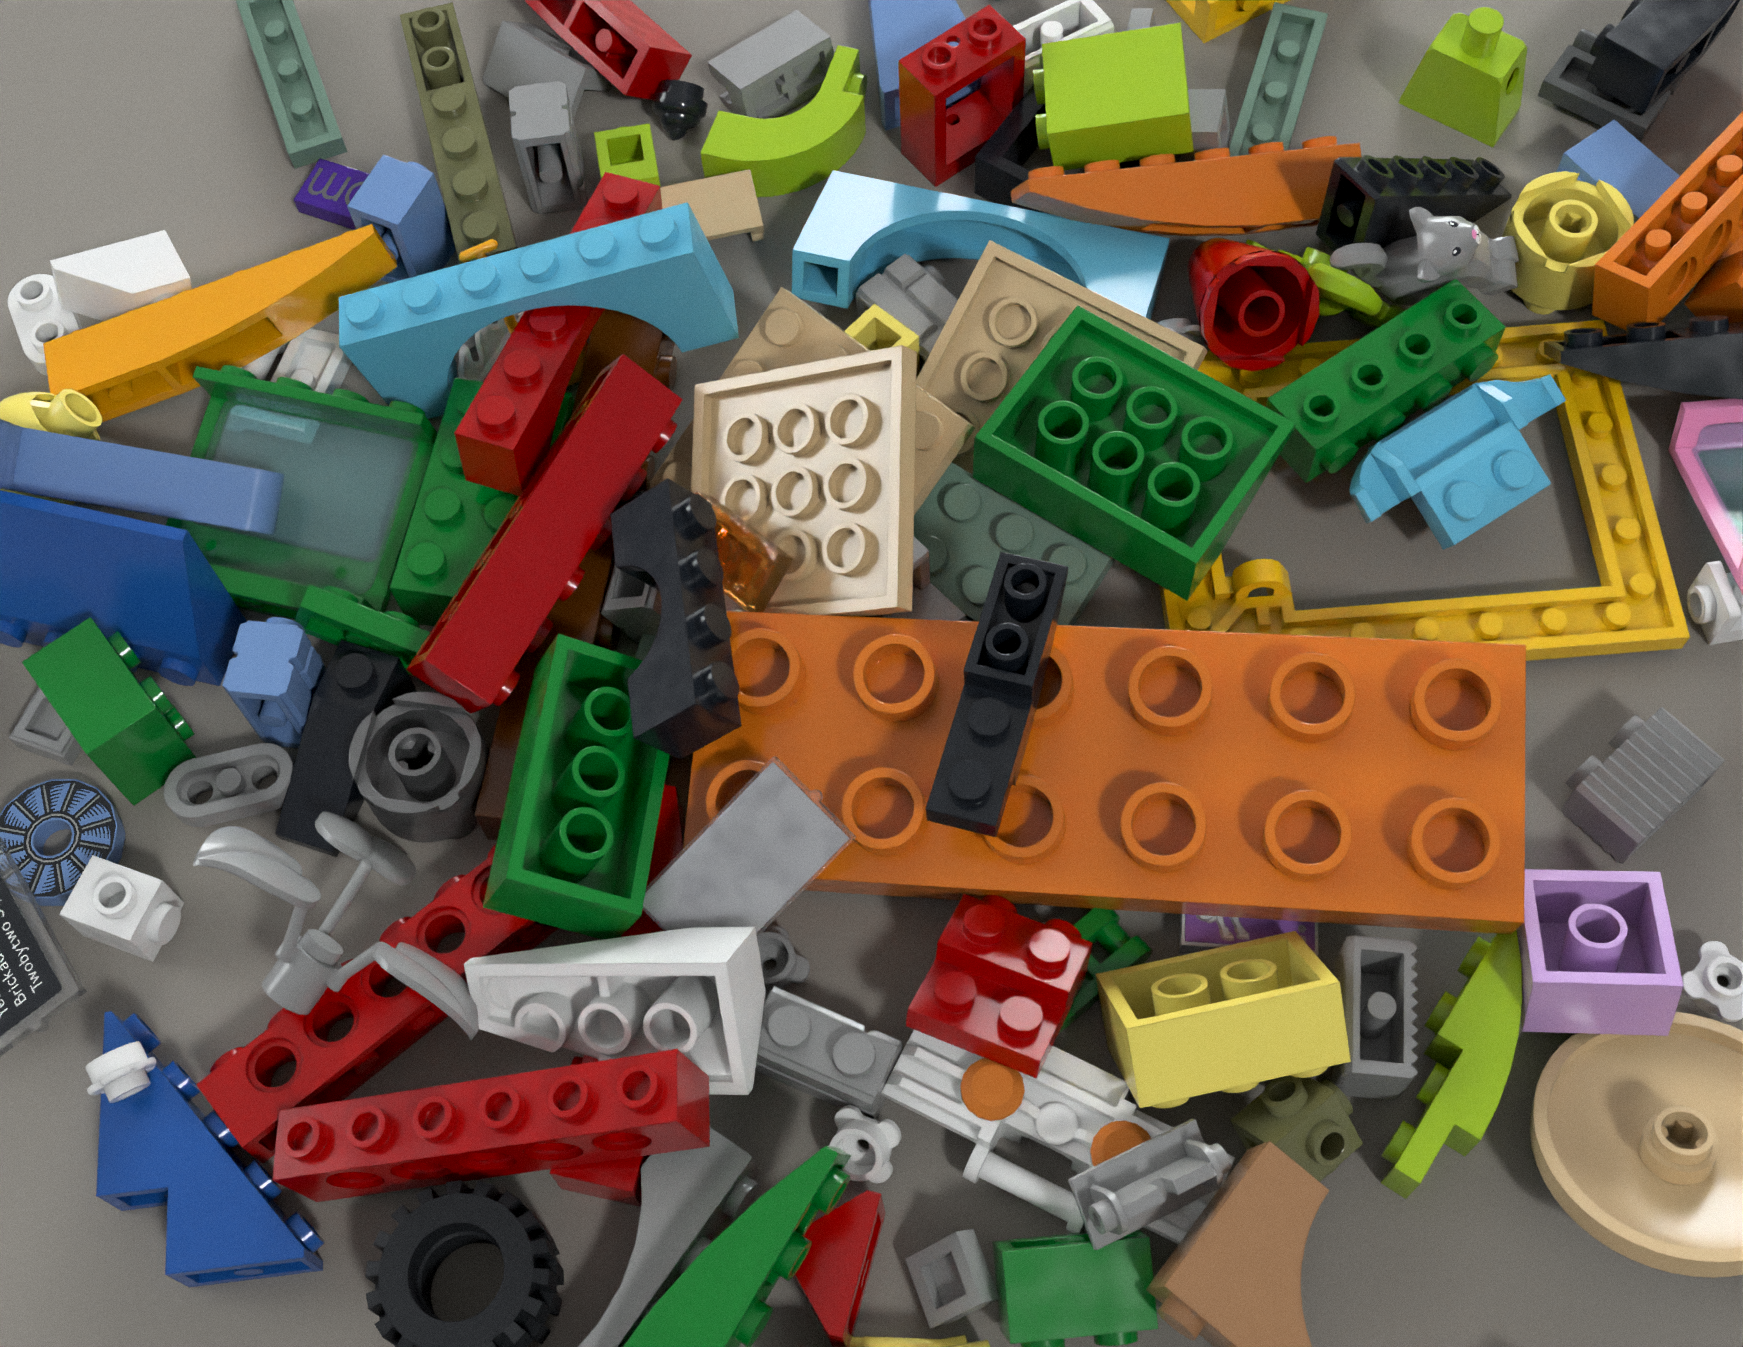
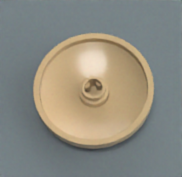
[1530,1012,1743,1278]

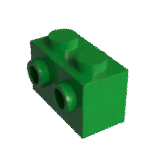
[992,1230,1158,1347]

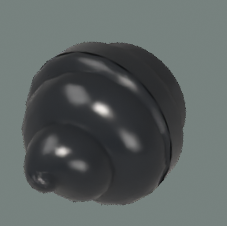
[652,79,708,141]

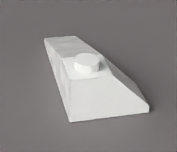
[464,927,766,1095]

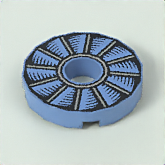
[0,779,126,906]

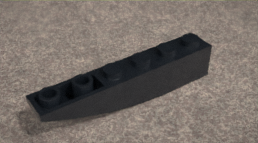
[1586,0,1740,114]
[1544,315,1743,399]

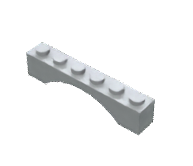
[578,1127,759,1347]

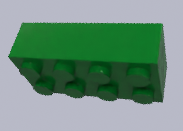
[390,378,574,626]
[483,634,670,940]

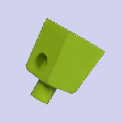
[1399,7,1527,148]

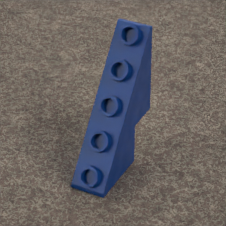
[96,1011,324,1288]

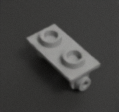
[1068,1119,1231,1250]

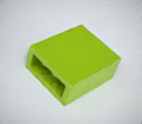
[1033,22,1194,170]

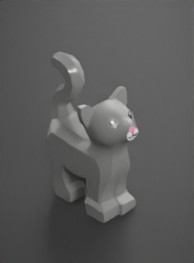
[1330,207,1519,306]

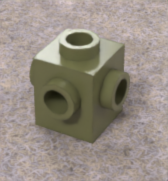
[1230,1075,1363,1182]

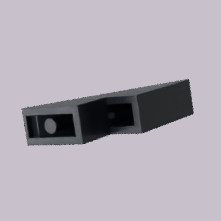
[1316,155,1512,272]

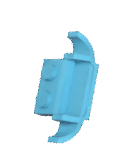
[1349,374,1566,550]

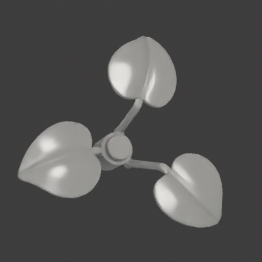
[193,812,478,1041]

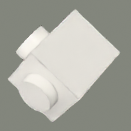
[59,855,184,962]

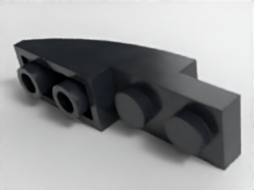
[925,552,1068,837]

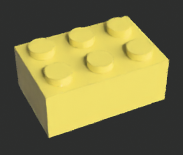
[1095,931,1351,1109]

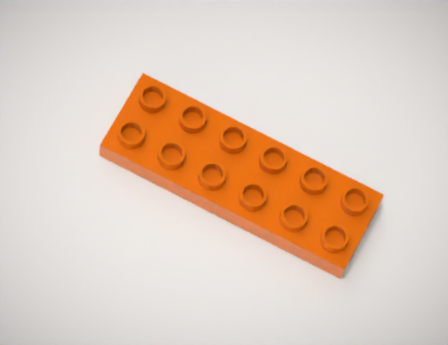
[682,611,1526,935]

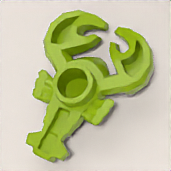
[1245,239,1406,328]

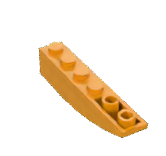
[43,224,397,422]

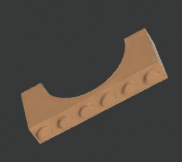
[1146,1141,1329,1347]

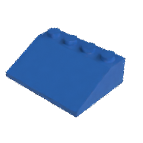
[0,490,247,686]

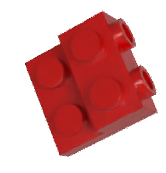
[906,894,1093,1079]

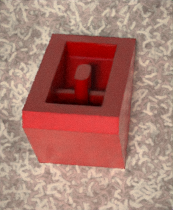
[794,1190,886,1347]

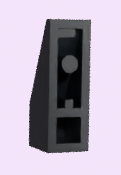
[275,640,417,857]

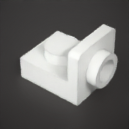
[1687,561,1743,645]

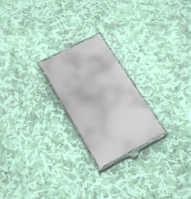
[642,756,856,938]

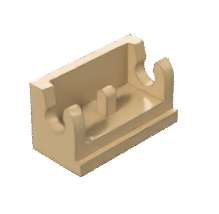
[660,169,764,242]

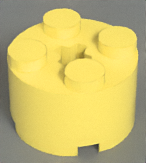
[1502,171,1634,315]

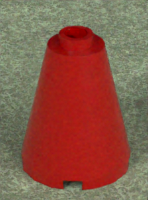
[1187,238,1319,372]

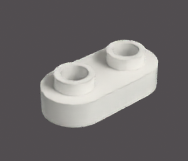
[8,274,83,376]

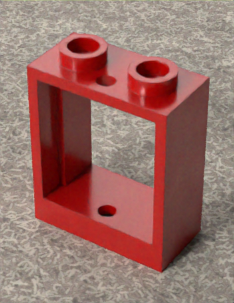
[898,4,1026,187]

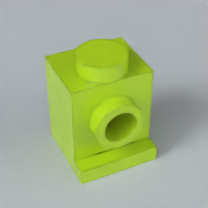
[594,123,661,187]

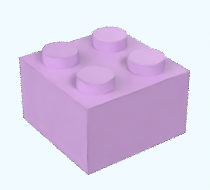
[1517,869,1683,1036]

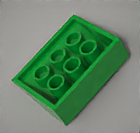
[972,305,1296,601]

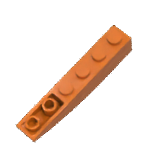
[1011,136,1362,236]

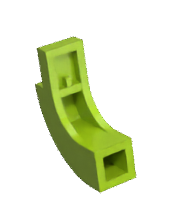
[700,45,867,197]

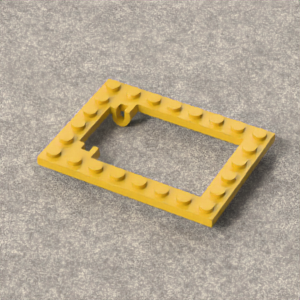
[1159,320,1690,661]

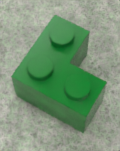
[22,617,197,806]

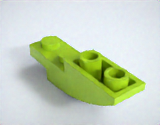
[1381,930,1522,1199]

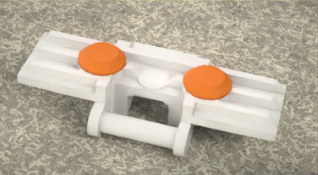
[881,1030,1235,1244]

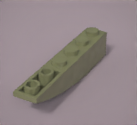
[400,2,518,264]

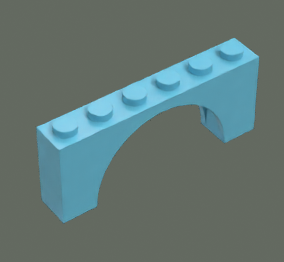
[792,170,1170,320]
[339,202,739,419]

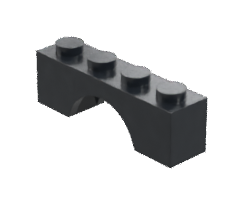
[610,478,742,759]

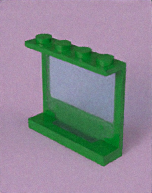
[166,365,438,621]

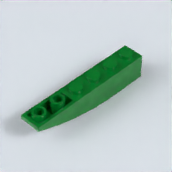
[623,1146,851,1347]

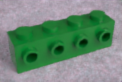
[1265,279,1506,483]

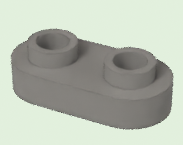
[164,743,295,827]

